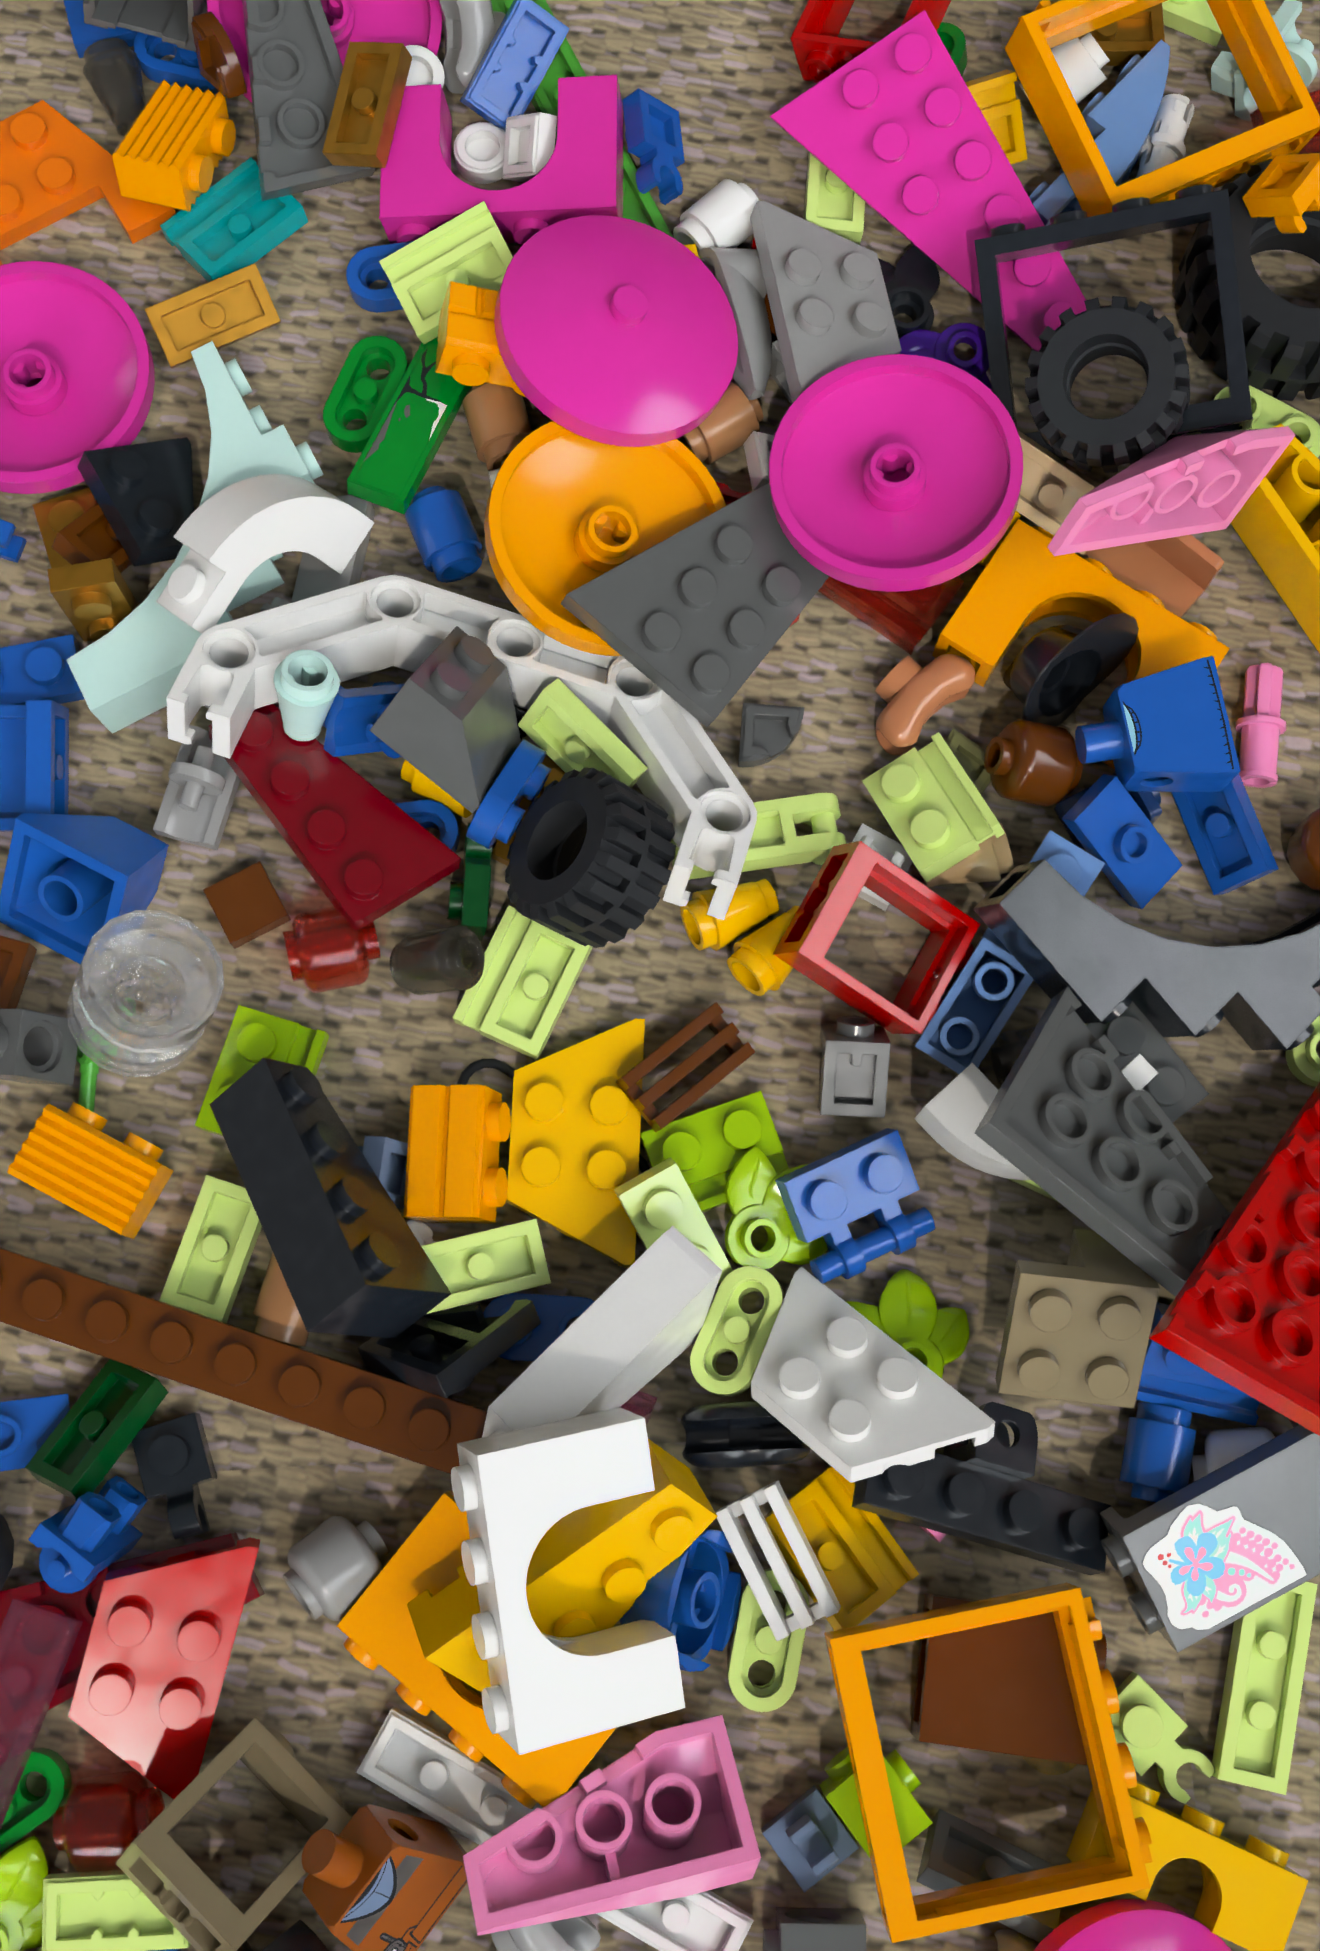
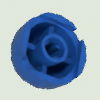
[619,1528,742,1672]

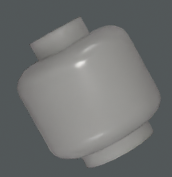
[283,1516,389,1621]

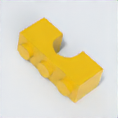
[1066,1781,1308,1951]

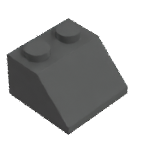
[369,626,521,814]

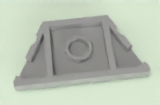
[750,201,902,404]

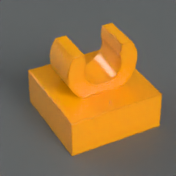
[1242,153,1320,234]

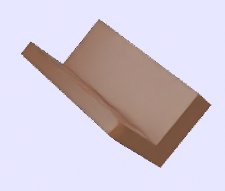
[1077,535,1224,618]

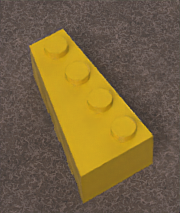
[1231,423,1320,654]
[407,1439,718,1692]

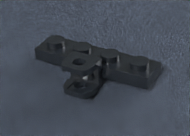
[852,1402,1111,1575]

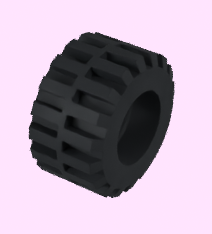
[1025,296,1190,473]
[505,767,676,948]

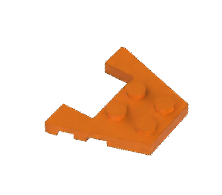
[0,100,176,265]

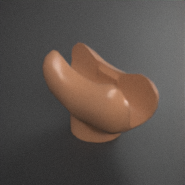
[875,654,975,755]

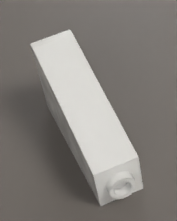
[482,1226,722,1438]

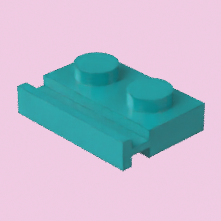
[160,157,308,282]

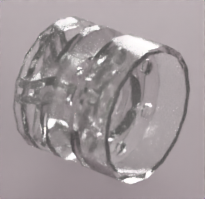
[67,910,224,1077]

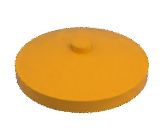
[484,421,726,656]

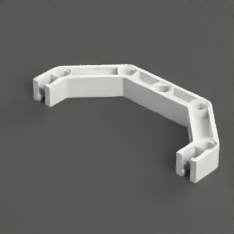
[166,575,757,920]

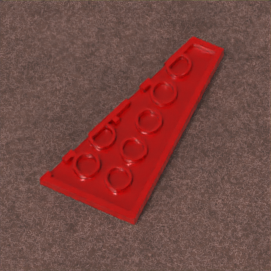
[1149,1082,1320,1436]

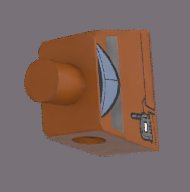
[302,1804,467,1951]

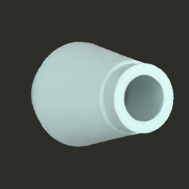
[274,650,340,741]

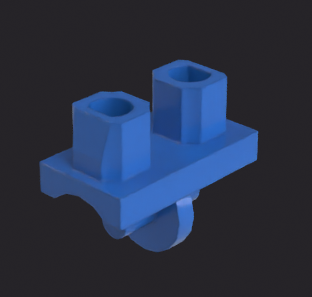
[323,681,404,759]
[28,1475,148,1594]

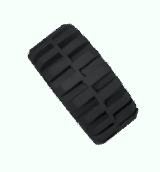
[1175,159,1320,401]

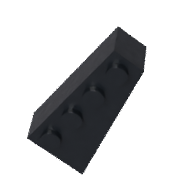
[210,1057,451,1338]

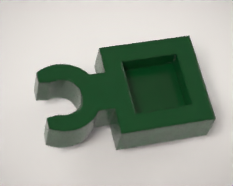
[447,823,492,941]

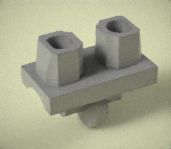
[153,725,240,850]

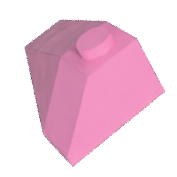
[1047,426,1295,556]
[463,1715,761,1936]

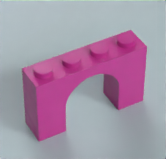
[379,75,624,245]

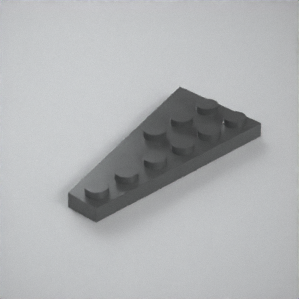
[975,986,1235,1297]

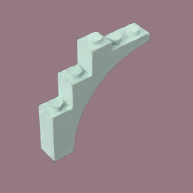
[66,341,324,734]

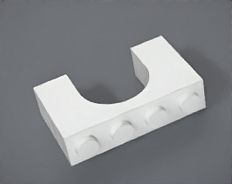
[451,1407,685,1755]

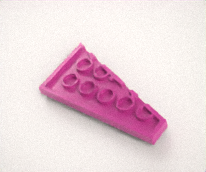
[770,10,1086,352]

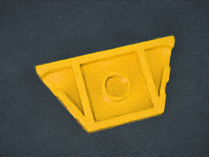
[507,1018,645,1268]

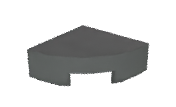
[738,703,804,767]

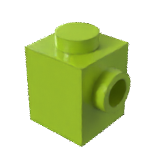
[819,1747,933,1857]

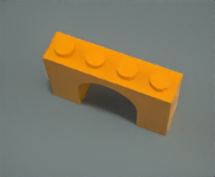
[932,519,1230,769]
[336,1490,616,1809]

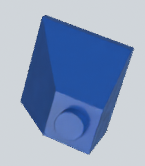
[0,813,169,977]

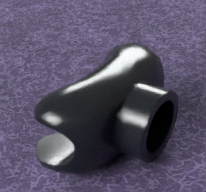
[681,1401,811,1468]

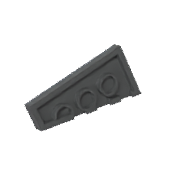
[242,0,376,201]

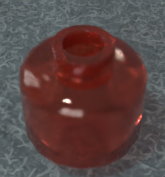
[283,906,381,993]
[53,1771,165,1872]

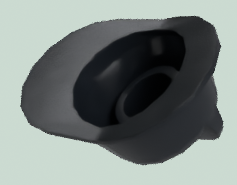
[1003,613,1139,727]

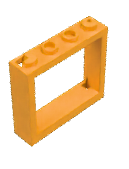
[1004,0,1320,217]
[824,1582,1153,1943]

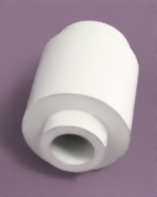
[1019,32,1110,104]
[673,179,759,253]

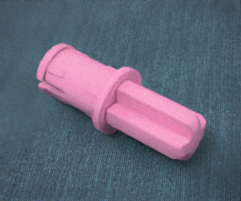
[1235,663,1286,788]

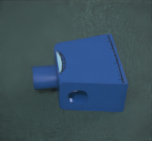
[1075,656,1241,792]

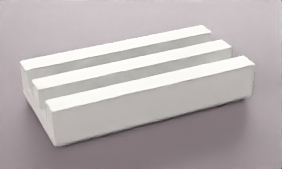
[716,1480,841,1641]

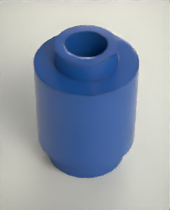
[405,486,482,583]
[1119,1402,1197,1503]

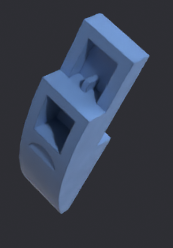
[1029,40,1171,226]
[915,830,1105,1074]

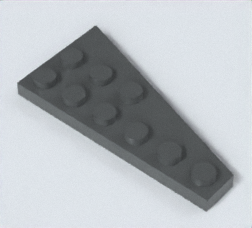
[560,483,829,727]

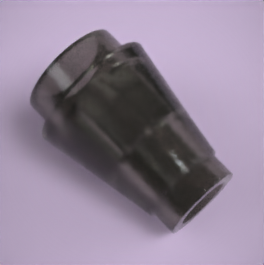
[83,38,146,136]

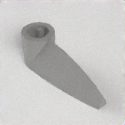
[698,247,772,400]

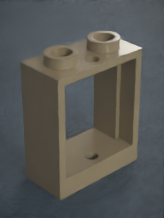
[116,1717,351,1951]

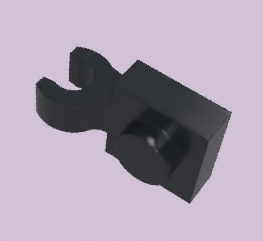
[132,1412,217,1539]

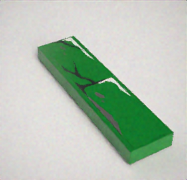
[347,337,471,514]

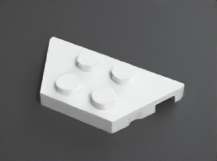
[751,1267,995,1483]

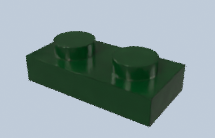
[25,1359,169,1501]

